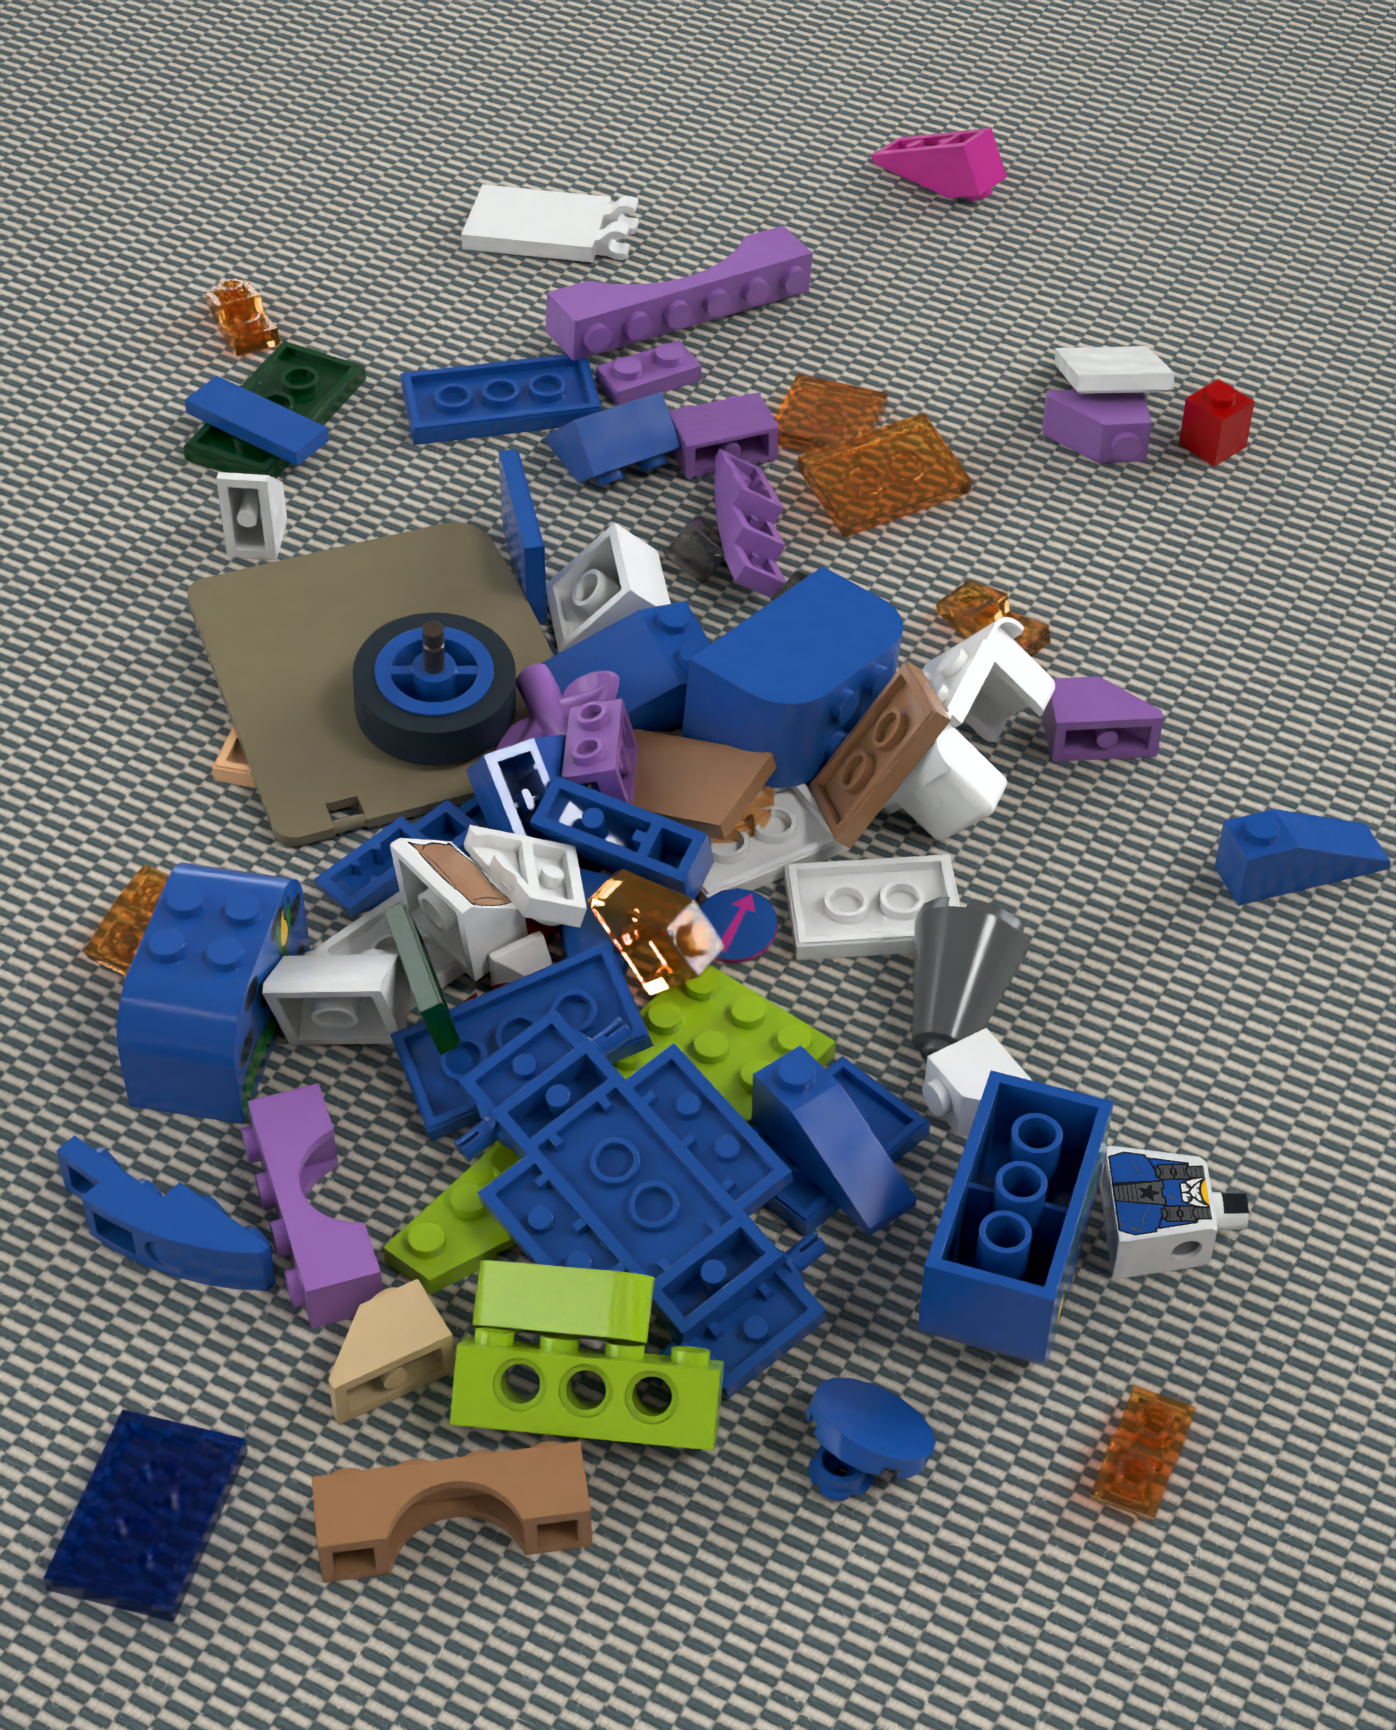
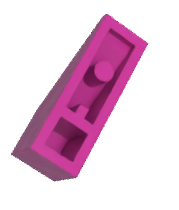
[871,128,1007,201]

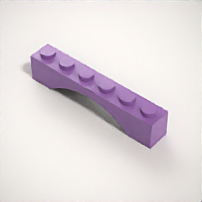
[545,226,813,361]

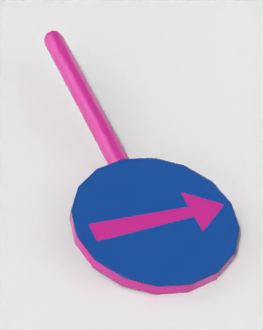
[643,888,778,963]

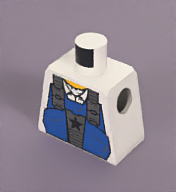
[1099,1146,1249,1279]

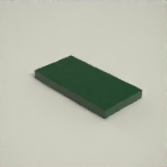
[183,341,366,479]

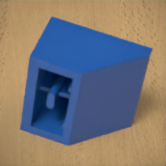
[466,734,588,842]

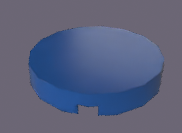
[805,1378,936,1479]

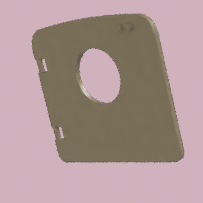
[187,522,554,846]

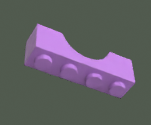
[241,1083,383,1329]

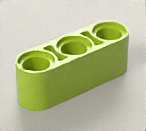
[472,1260,655,1344]

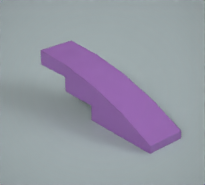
[715,449,788,600]

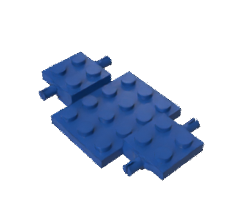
[453,1008,829,1399]

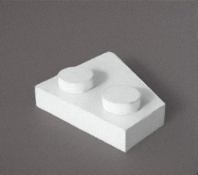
[464,825,587,928]

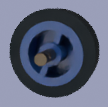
[353,612,516,765]

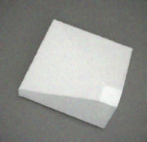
[489,931,553,990]

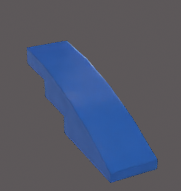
[314,796,488,917]

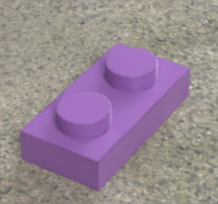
[596,340,701,406]

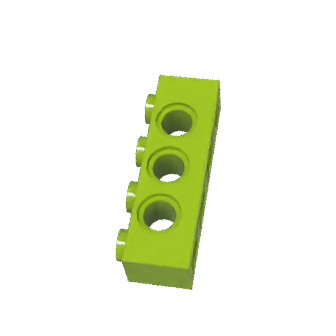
[450,1327,724,1451]

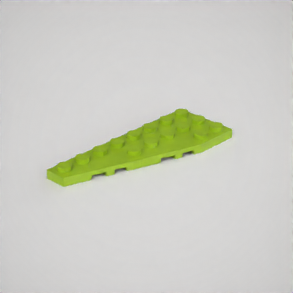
[383,957,836,1295]

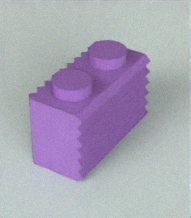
[669,392,778,480]

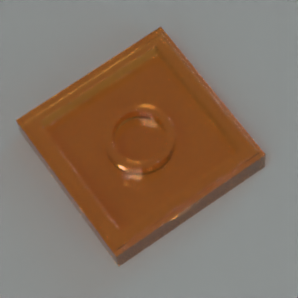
[774,374,888,463]

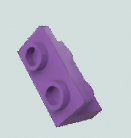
[562,699,639,805]

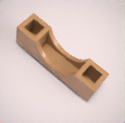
[311,1441,592,1583]

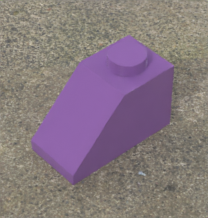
[1042,390,1152,463]
[1042,676,1164,762]

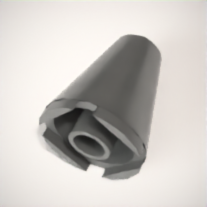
[912,897,1030,1061]

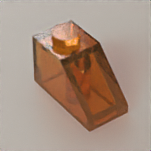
[586,869,725,995]

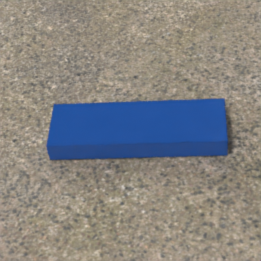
[185,376,329,466]

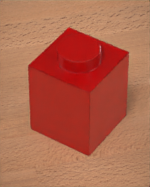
[1179,379,1255,467]

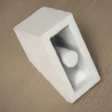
[216,472,287,560]
[922,1028,1033,1136]

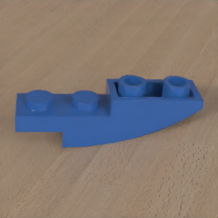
[56,1135,276,1291]

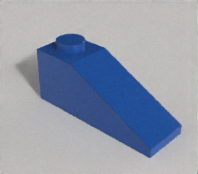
[530,775,714,910]
[1215,809,1391,906]
[751,1045,917,1236]

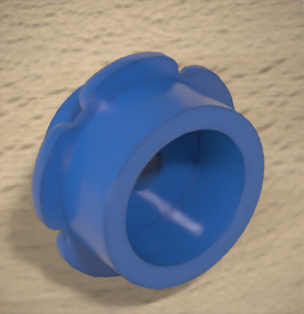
[808,1445,873,1501]

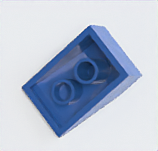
[541,601,711,732]

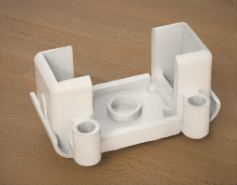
[883,617,1055,840]

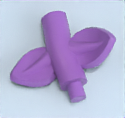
[494,663,620,751]

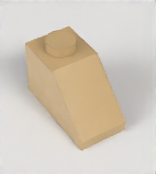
[328,1279,455,1425]

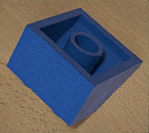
[545,391,681,487]

